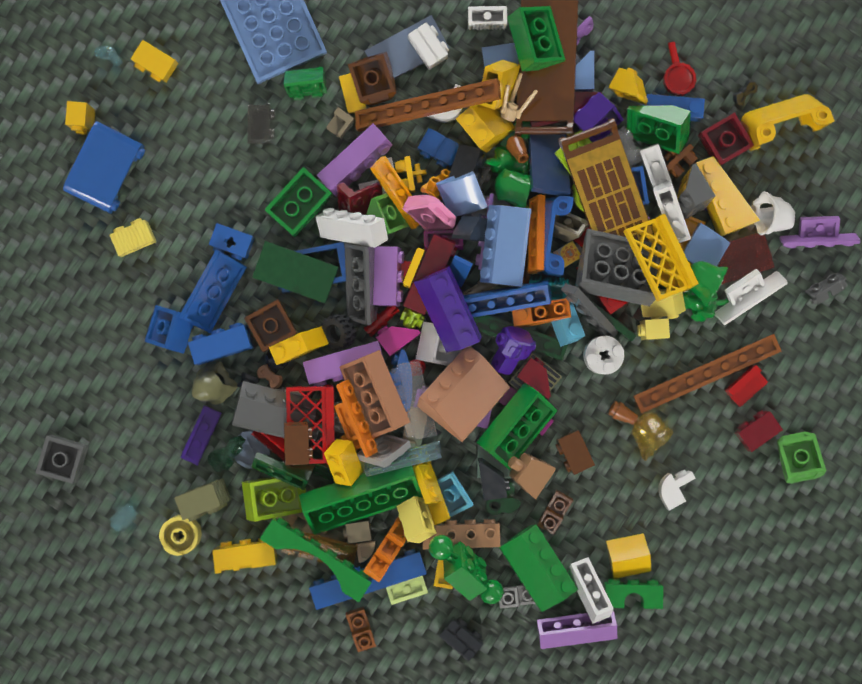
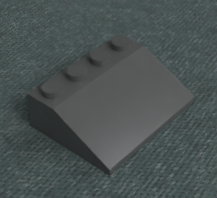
[575,229,662,307]

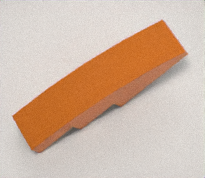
[363,516,407,582]

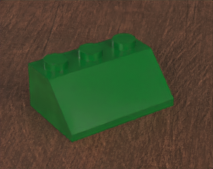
[507,6,565,72]

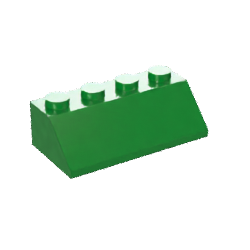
[476,383,558,470]
[499,524,579,612]

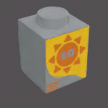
[552,241,582,268]

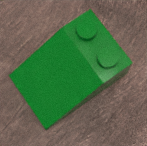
[627,105,691,154]

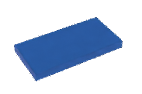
[179,250,247,333]

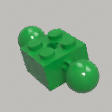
[429,535,504,604]

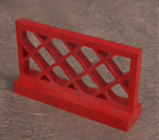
[286,384,335,465]

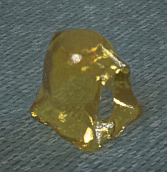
[631,413,674,461]

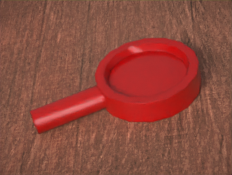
[663,42,696,96]

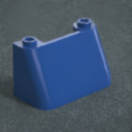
[63,121,145,214]
[527,196,574,278]

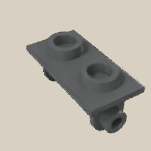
[805,272,847,305]

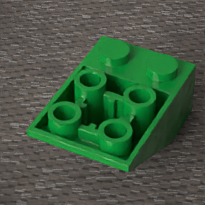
[284,67,327,100]

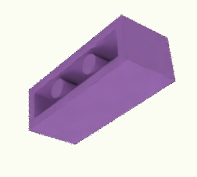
[373,246,404,306]

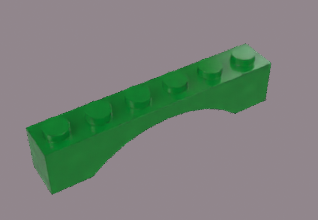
[260,517,372,602]

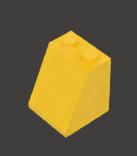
[456,105,515,153]

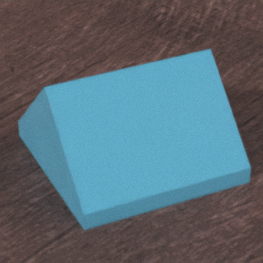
[437,470,474,517]

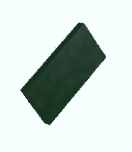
[252,241,339,304]

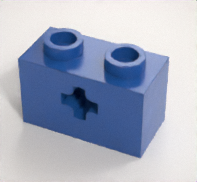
[209,223,255,261]

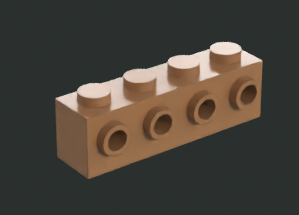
[423,519,500,550]

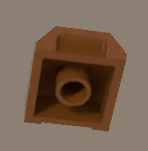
[348,52,396,105]

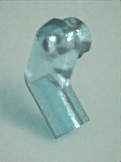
[94,46,123,67]

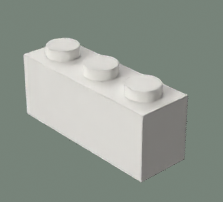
[568,557,614,623]

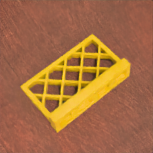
[623,214,699,302]

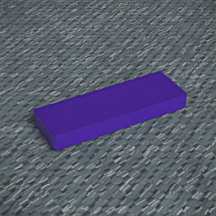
[180,405,222,466]

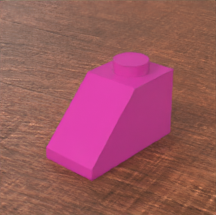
[376,326,421,356]

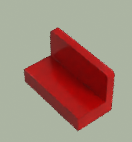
[724,365,768,407]

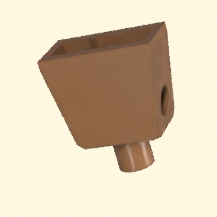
[508,453,556,499]

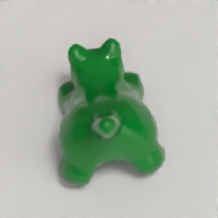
[486,146,530,174]
[683,289,729,322]

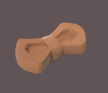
[257,365,283,389]

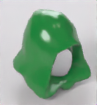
[495,168,531,208]
[690,261,728,307]

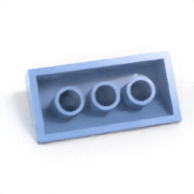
[480,205,531,287]

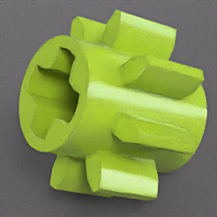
[400,307,425,329]

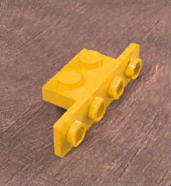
[409,447,450,525]

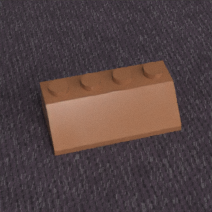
[339,350,410,438]

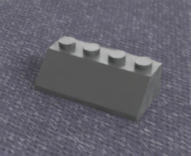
[345,243,378,325]
[232,381,318,438]

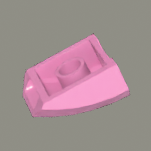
[402,195,456,232]

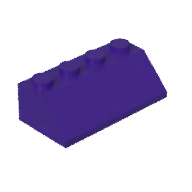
[414,266,482,353]

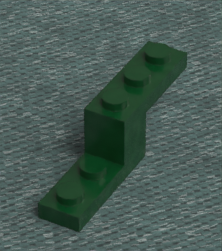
[251,452,335,491]

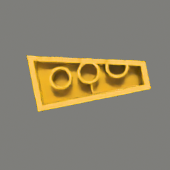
[690,156,760,236]

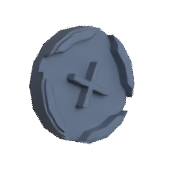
[232,430,270,469]

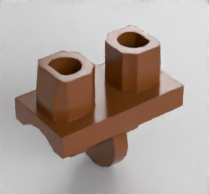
[663,144,698,178]

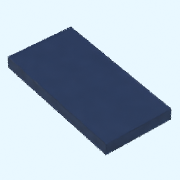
[528,134,570,197]

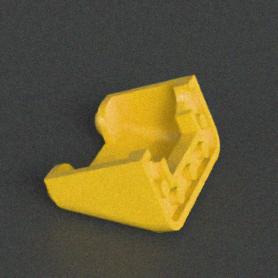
[741,94,834,151]

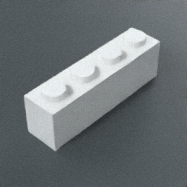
[316,208,388,248]

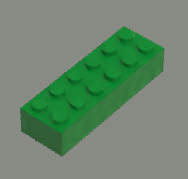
[299,458,423,535]

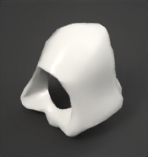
[750,191,795,236]

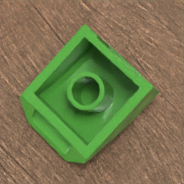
[777,432,826,484]

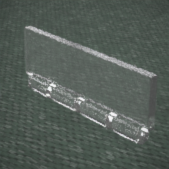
[391,360,437,440]

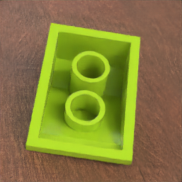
[242,477,306,522]

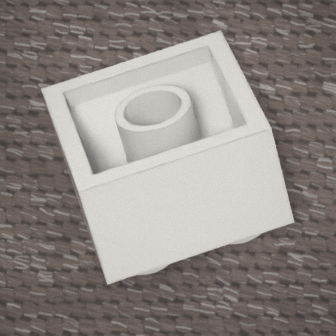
[416,322,462,366]

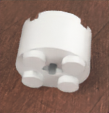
[583,336,624,374]

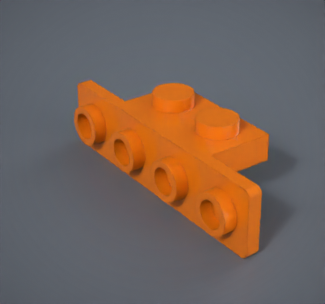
[334,379,378,458]

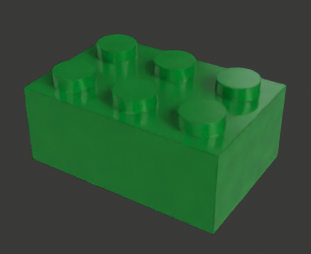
[264,167,333,237]

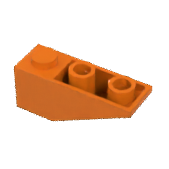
[512,298,571,328]

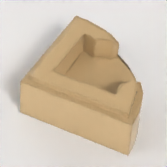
[356,541,375,563]

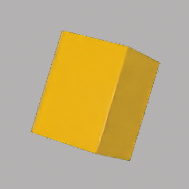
[606,533,651,579]

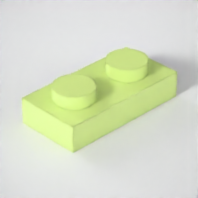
[386,576,428,605]

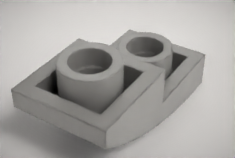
[499,585,535,609]

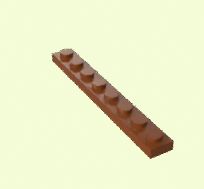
[355,78,501,132]
[633,334,782,413]

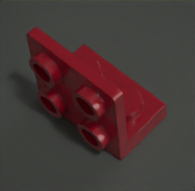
[337,182,383,215]

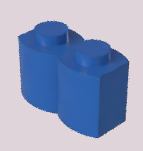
[418,128,459,169]

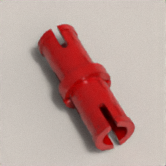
[364,306,399,337]

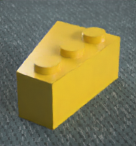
[213,538,278,574]

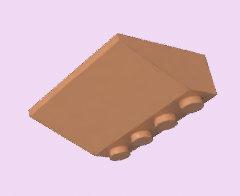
[417,346,510,442]

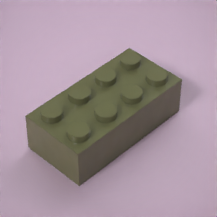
[174,478,231,522]

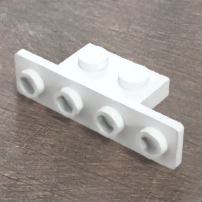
[715,269,788,325]

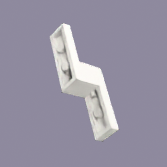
[640,143,691,243]

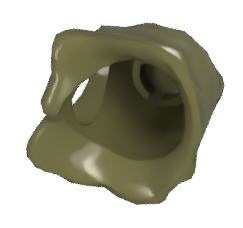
[192,361,238,405]

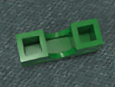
[603,579,664,609]

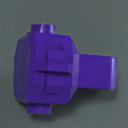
[491,326,536,375]

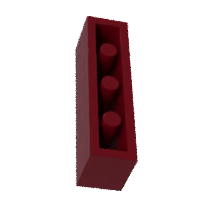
[403,233,457,315]

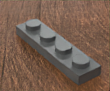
[561,283,618,337]

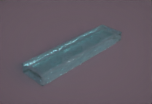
[364,441,442,477]

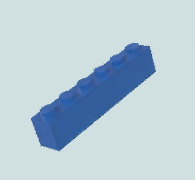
[463,280,552,318]
[309,548,427,610]

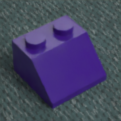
[574,92,624,142]

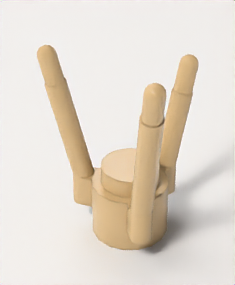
[500,73,538,121]

